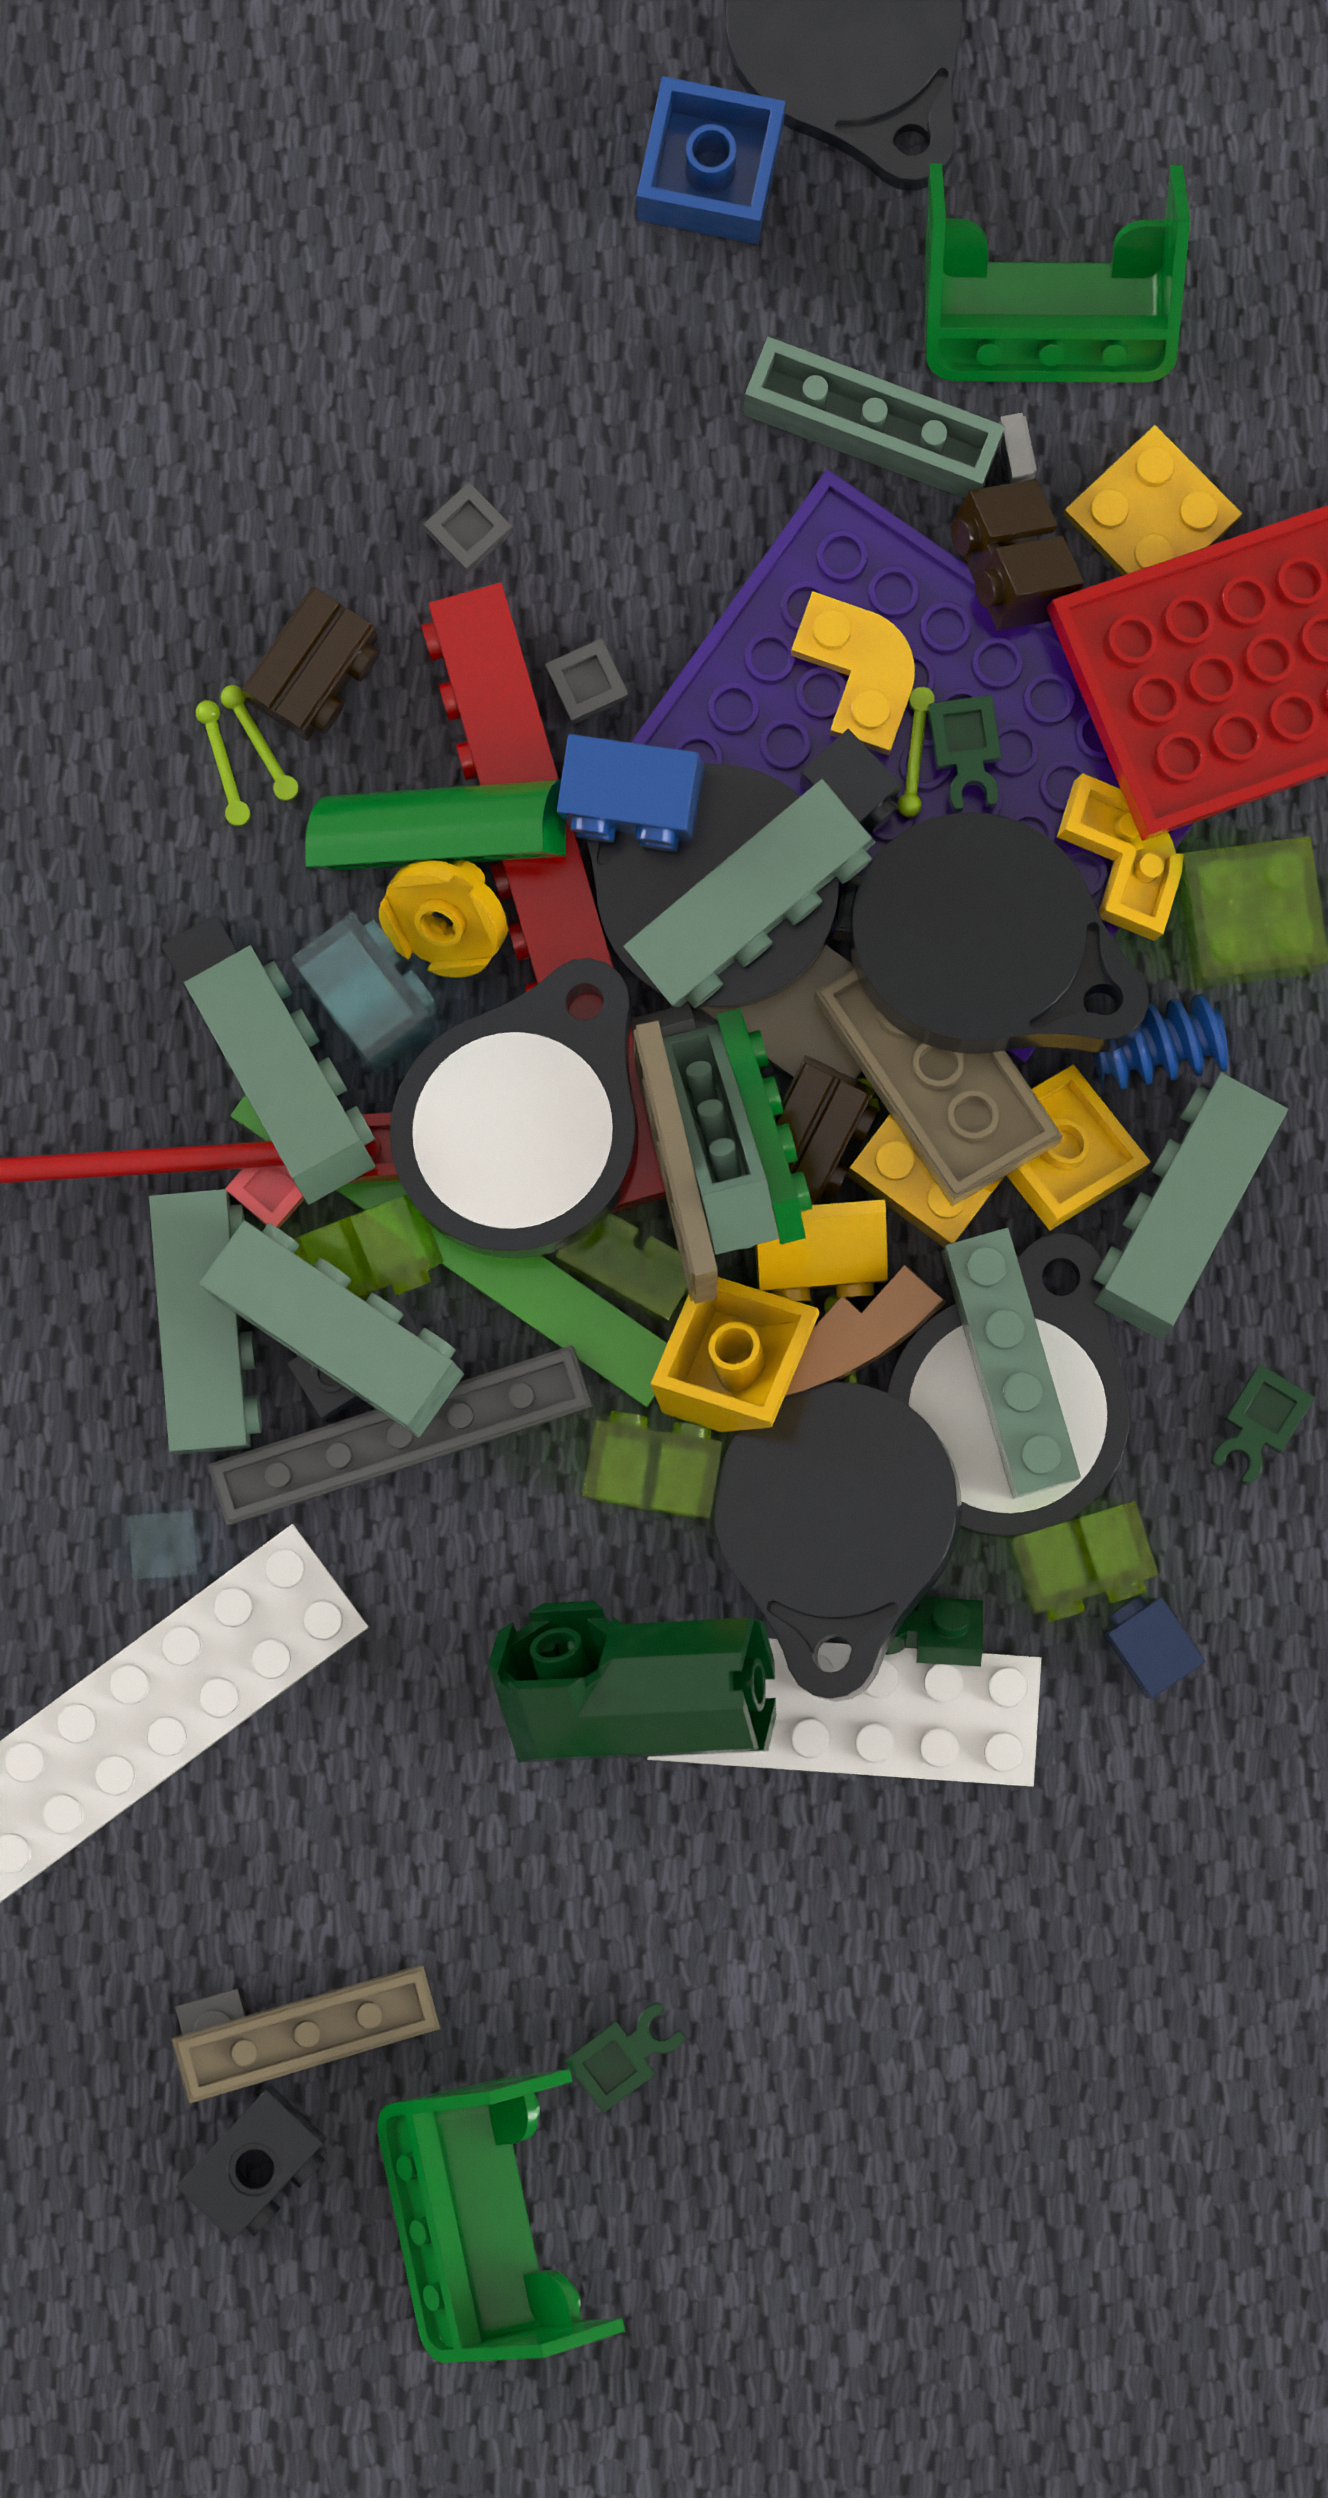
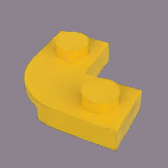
[791,591,915,756]
[1057,773,1183,941]

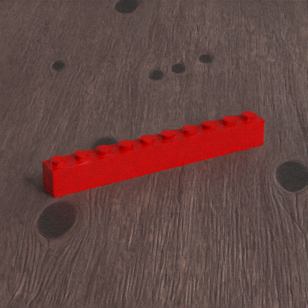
[421,582,666,1214]

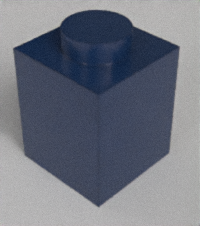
[1103,1594,1206,1698]

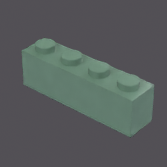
[744,337,1005,499]
[623,779,876,1008]
[184,945,376,1205]
[663,1024,779,1255]
[1093,1072,1288,1340]
[149,1189,262,1455]
[199,1220,464,1438]
[941,1228,1081,1499]

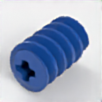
[1093,994,1229,1090]

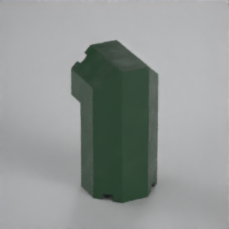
[488,1601,776,1763]

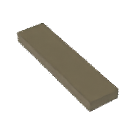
[171,1965,440,2103]

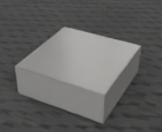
[999,413,1037,484]

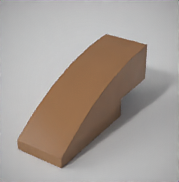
[785,1265,947,1396]

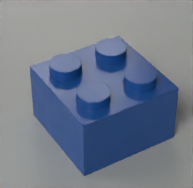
[636,76,786,245]
[557,734,705,852]

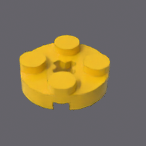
[378,860,509,978]

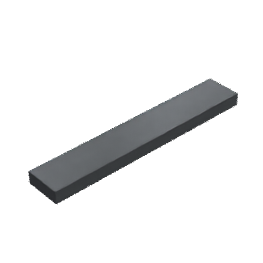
[208,1346,593,1526]

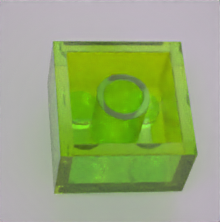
[1179,836,1328,990]

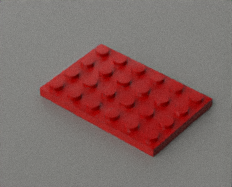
[1046,505,1328,841]

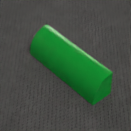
[305,779,566,871]

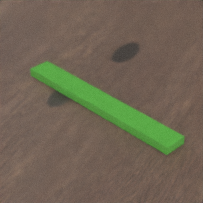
[230,1094,667,1408]

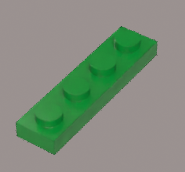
[716,1008,812,1245]

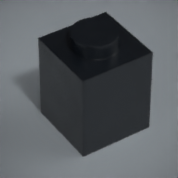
[800,729,901,834]

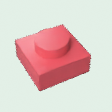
[225,1166,304,1229]

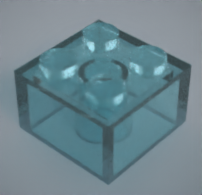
[291,912,438,1077]

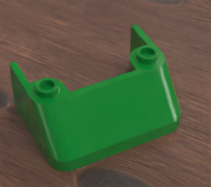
[925,163,1190,383]
[377,2069,625,2363]

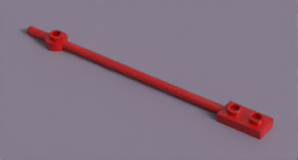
[0,1112,399,1184]

